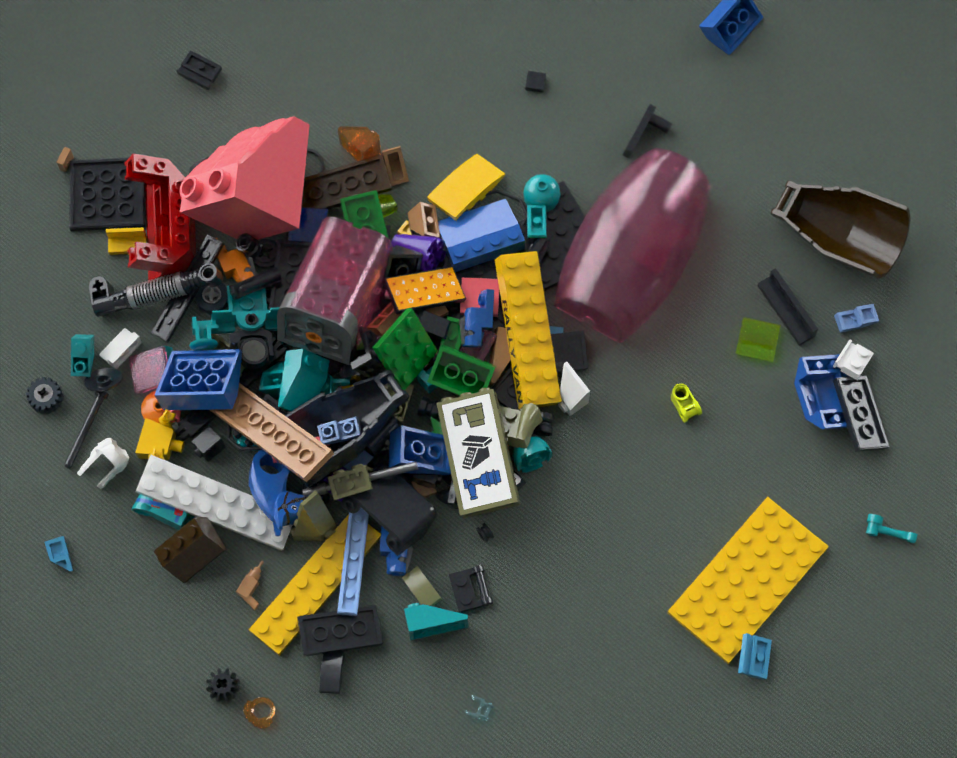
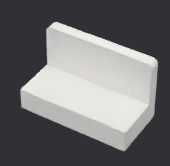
[99,328,142,369]

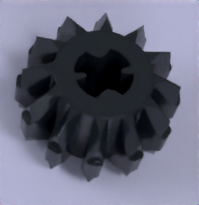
[206,668,240,702]

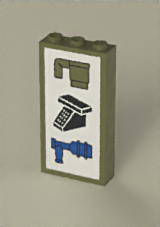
[437,388,521,519]

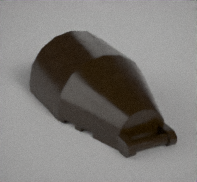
[770,181,911,279]

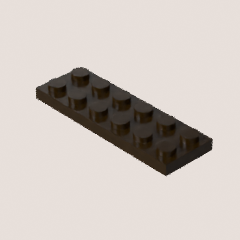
[301,154,392,210]

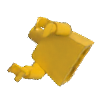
[135,410,184,460]

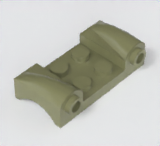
[499,403,543,448]

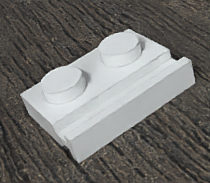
[833,340,874,380]

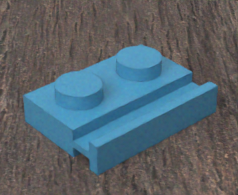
[738,633,772,680]

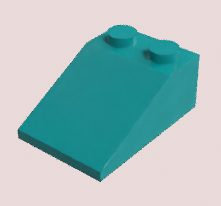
[278,349,329,412]
[404,603,469,640]

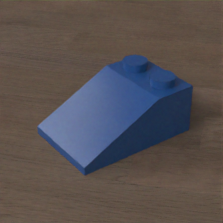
[389,425,451,475]

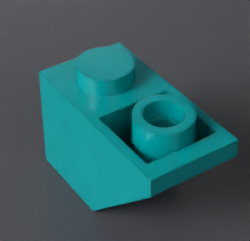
[71,334,94,377]

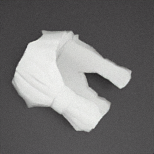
[77,438,129,489]

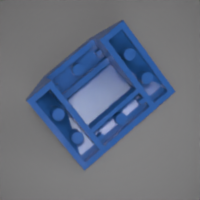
[794,354,850,430]

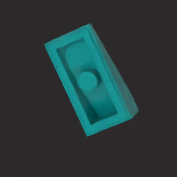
[527,205,547,238]

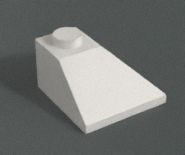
[558,362,590,416]

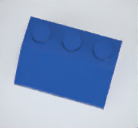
[699,0,764,55]

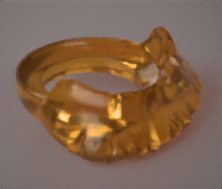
[243,697,275,729]

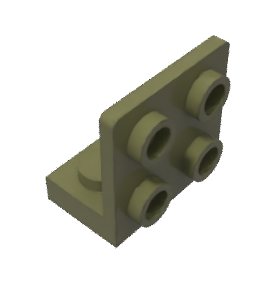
[328,464,373,500]

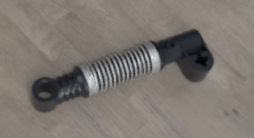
[89,263,223,317]

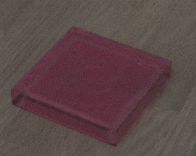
[129,346,168,394]

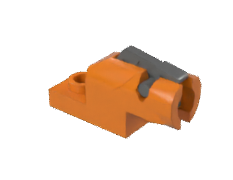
[215,238,256,283]

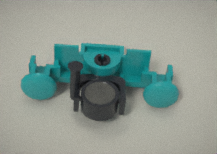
[189,286,296,370]

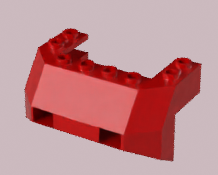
[125,153,196,283]

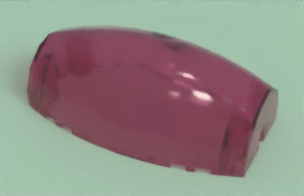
[554,148,710,343]

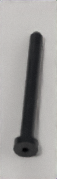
[64,391,109,469]

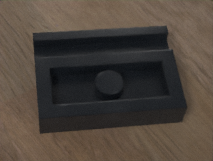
[177,50,222,90]

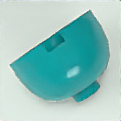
[523,174,561,212]
[512,436,552,473]

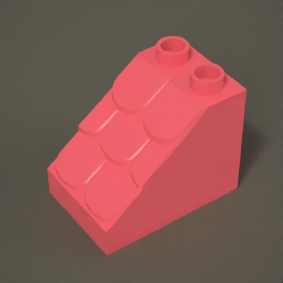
[180,116,310,240]

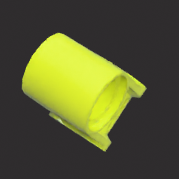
[671,384,702,423]

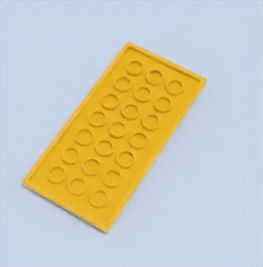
[667,496,829,664]

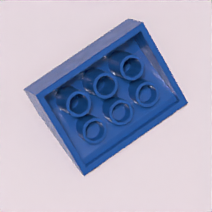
[438,199,525,272]
[154,349,242,410]

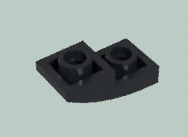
[319,651,345,694]

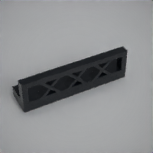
[757,268,818,346]

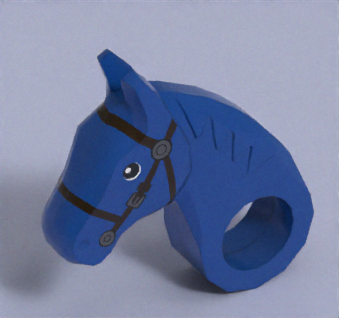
[248,450,308,536]

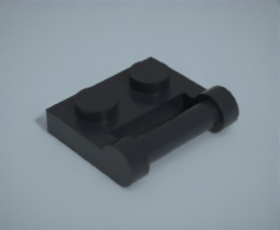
[449,565,493,613]

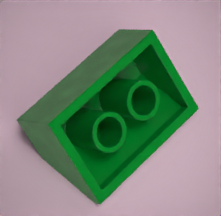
[427,345,496,395]

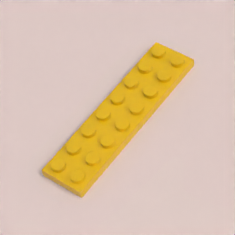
[249,514,381,656]

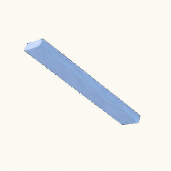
[337,508,369,616]

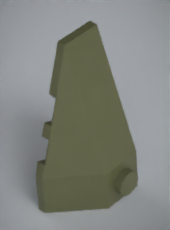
[290,490,336,541]

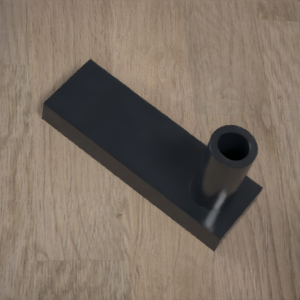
[622,104,673,159]

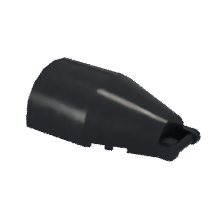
[284,370,409,489]

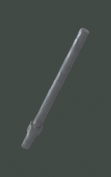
[303,462,418,497]

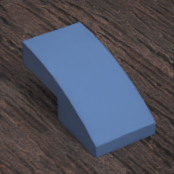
[834,304,879,333]

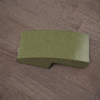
[402,566,442,606]

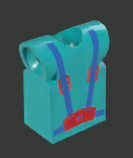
[131,494,195,530]

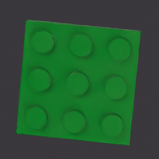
[372,308,438,390]

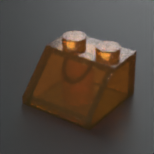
[338,126,381,161]

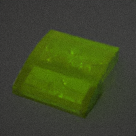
[735,317,781,362]

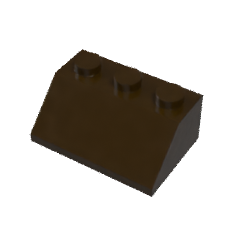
[154,517,226,583]

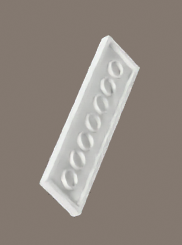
[135,455,292,551]

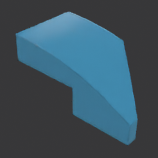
[45,536,73,571]

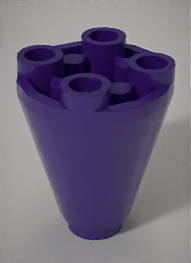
[391,234,446,272]

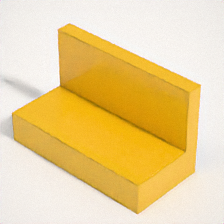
[106,227,147,255]

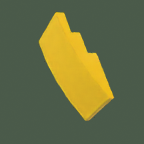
[427,154,505,221]

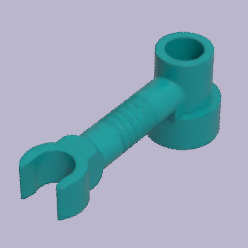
[866,514,918,543]

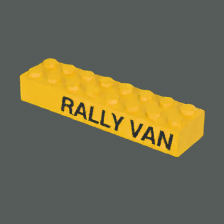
[495,251,562,410]

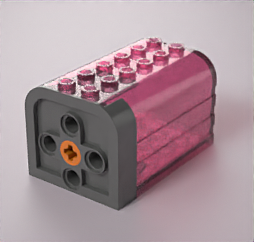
[277,217,393,365]

